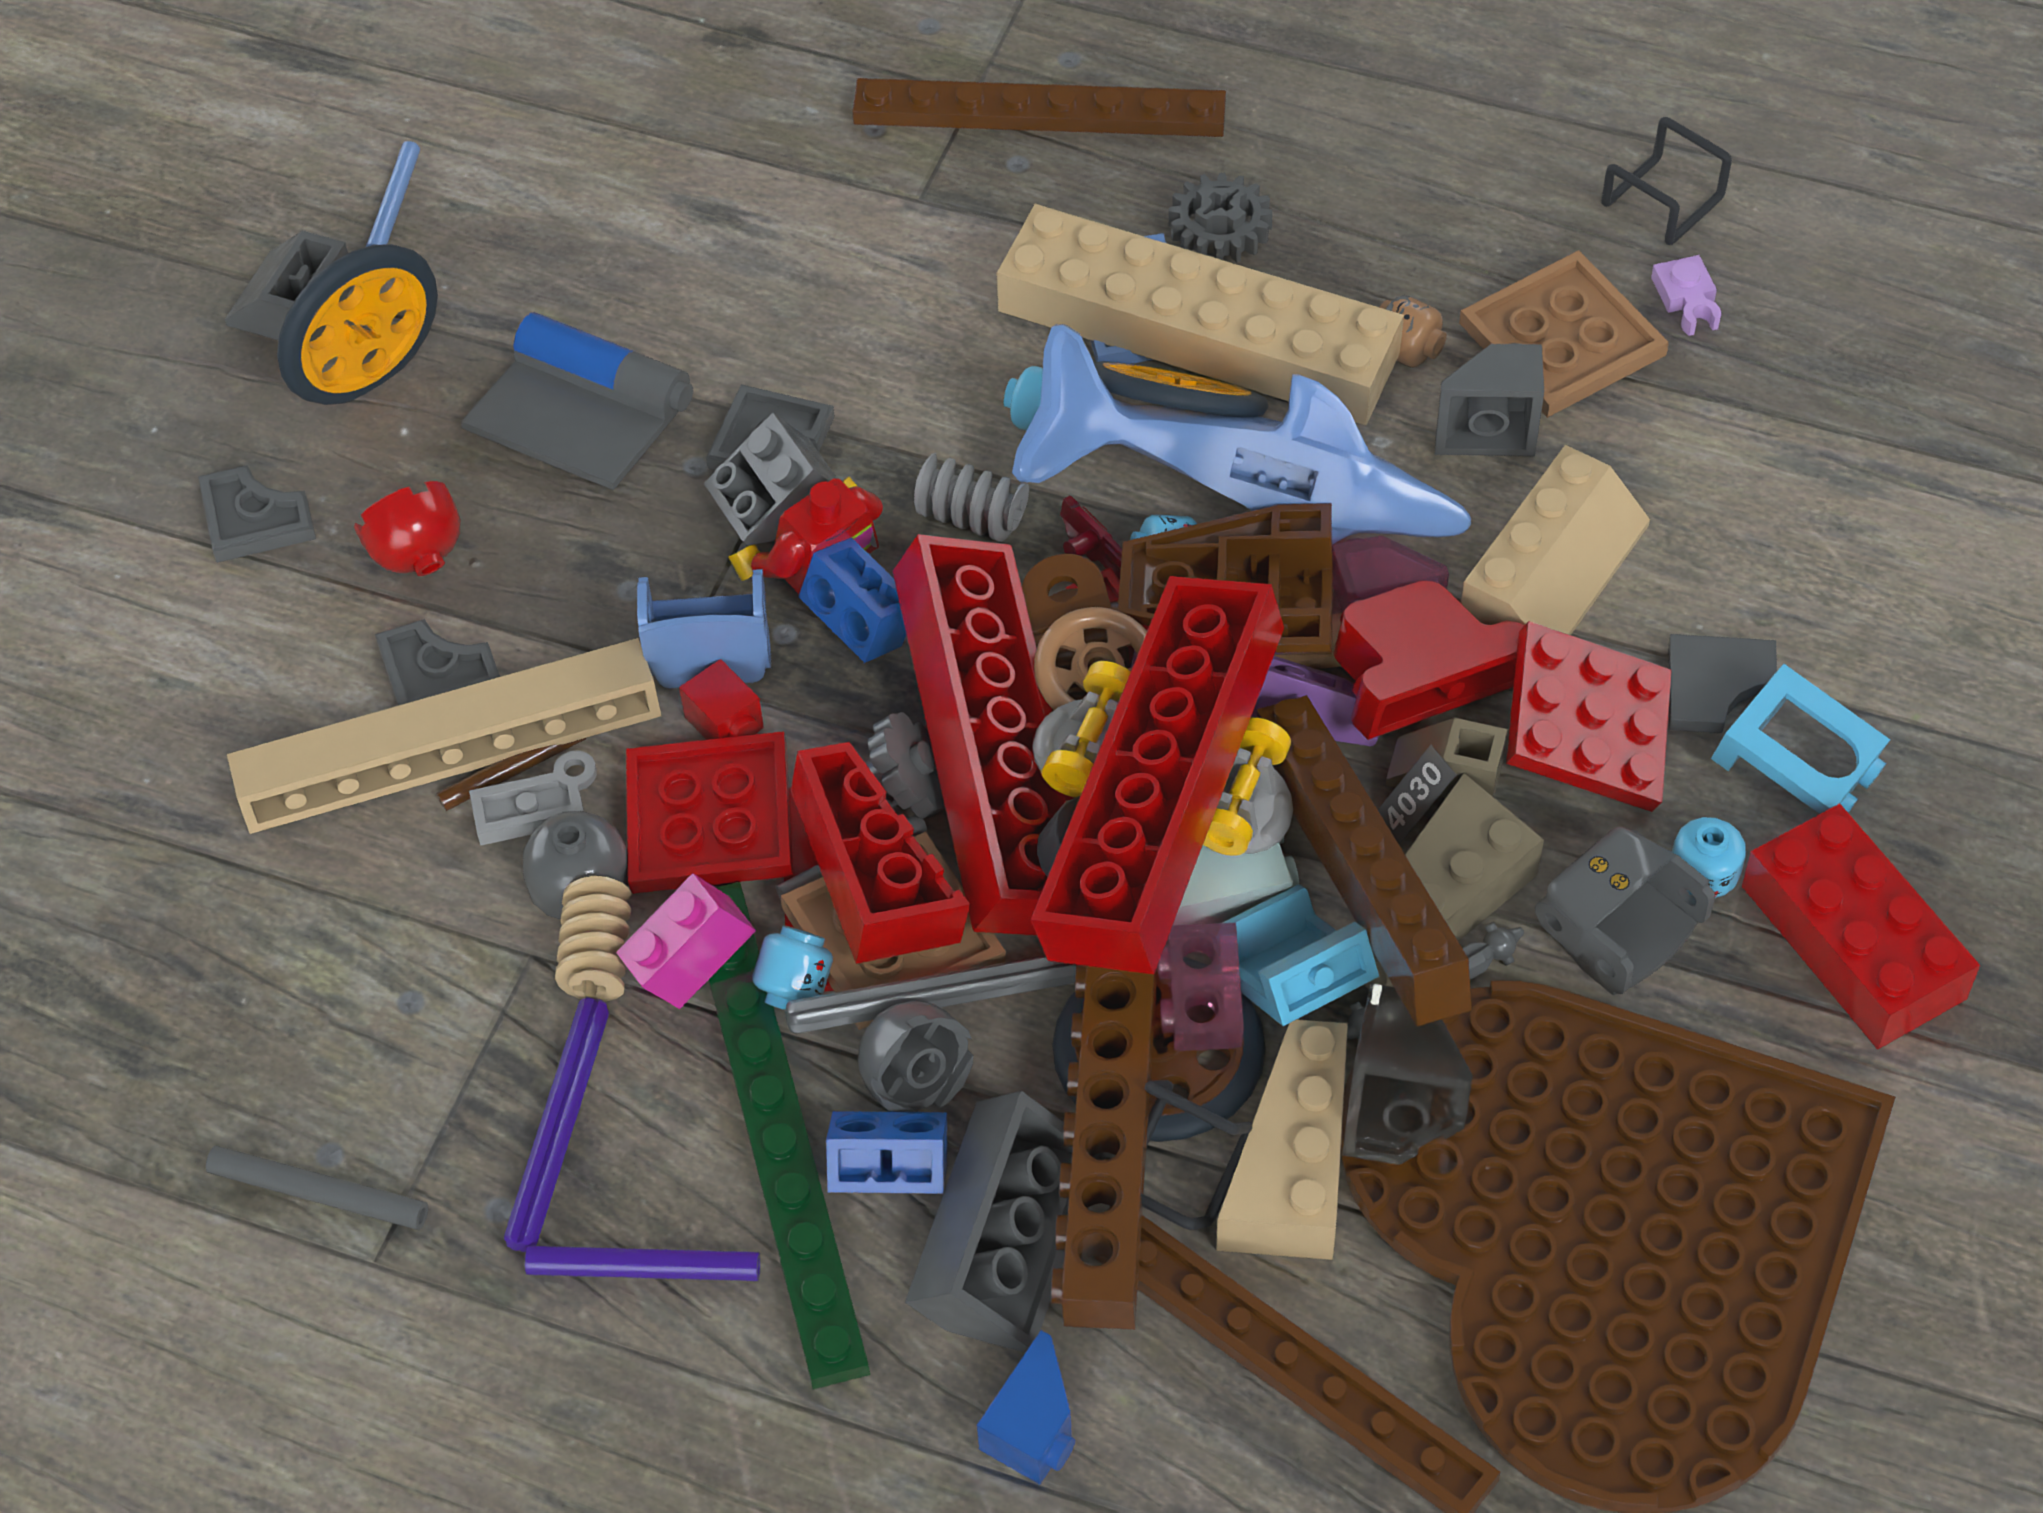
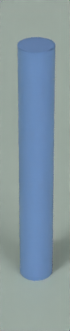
[366,141,420,247]

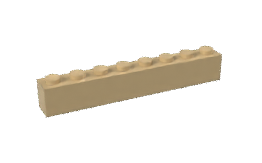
[227,638,662,834]

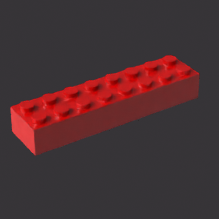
[893,534,1073,935]
[1031,576,1284,975]

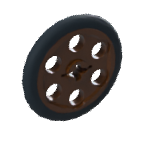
[1052,954,1266,1142]

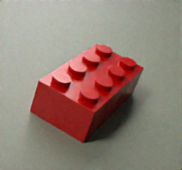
[1741,803,1980,1050]

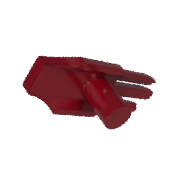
[1060,495,1122,580]

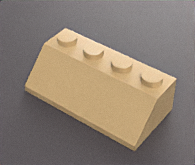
[1461,445,1650,635]

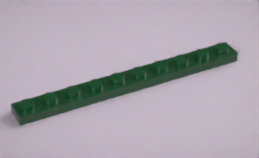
[709,882,870,1390]

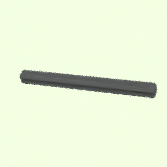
[785,955,1077,1034]

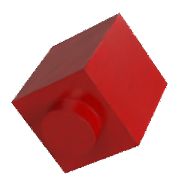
[679,659,764,740]

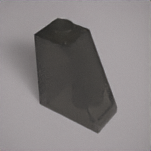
[1342,983,1473,1165]

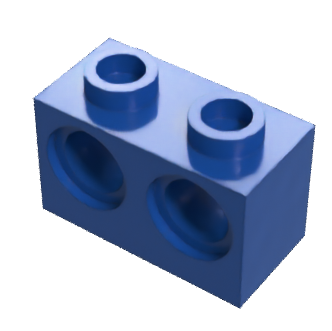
[798,537,906,663]
[826,1111,948,1193]

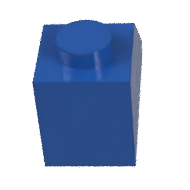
[977,1330,1075,1485]

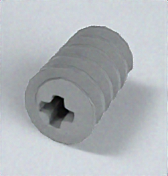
[914,453,1029,542]

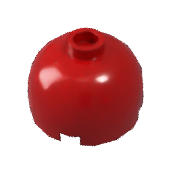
[354,481,461,576]

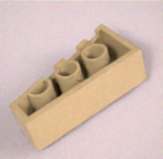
[1216,1020,1348,1260]

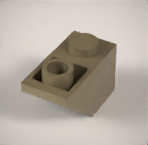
[1386,718,1508,799]

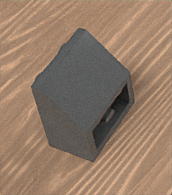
[225,230,354,341]
[704,413,837,546]

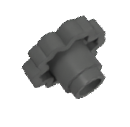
[866,712,945,819]

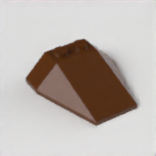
[1118,503,1333,655]

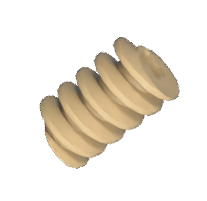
[555,876,632,1002]

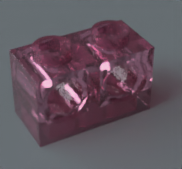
[1158,923,1244,1051]

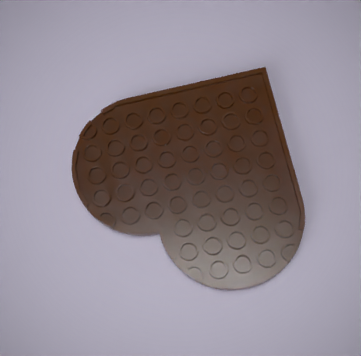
[1340,980,1895,1513]

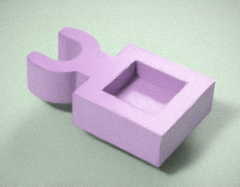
[1651,255,1721,336]

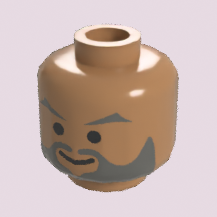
[1379,295,1447,368]

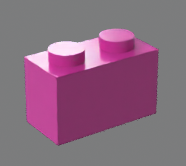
[616,873,756,1009]

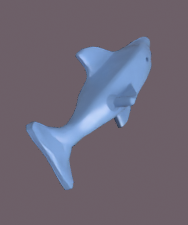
[1012,324,1471,545]

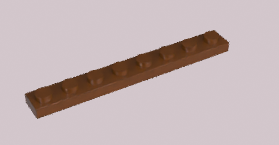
[853,78,1226,137]
[1093,1206,1501,1513]

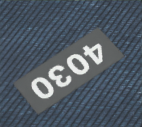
[1378,745,1456,844]

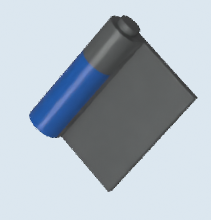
[461,312,693,490]

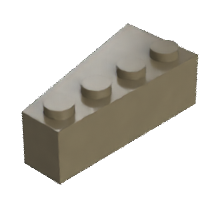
[1356,773,1544,997]

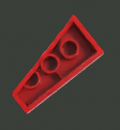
[791,742,970,964]

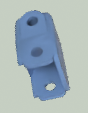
[637,569,771,688]

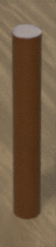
[436,738,586,811]

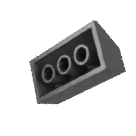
[905,1091,1099,1353]

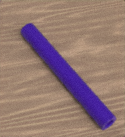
[525,1246,761,1281]

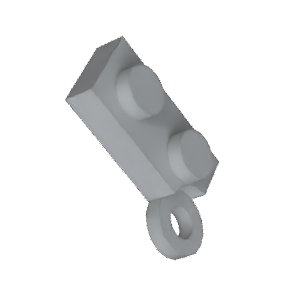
[469,750,597,845]

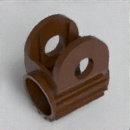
[1022,554,1130,688]

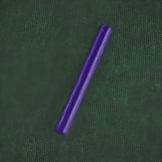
[504,997,609,1252]

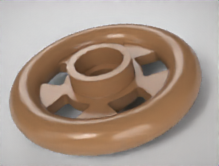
[1034,607,1147,710]

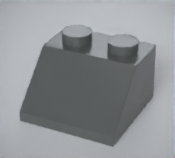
[1434,343,1544,456]

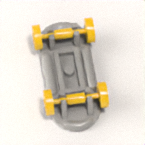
[1032,661,1293,856]

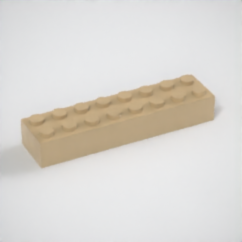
[997,204,1404,425]

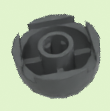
[523,811,629,919]
[858,1001,974,1112]

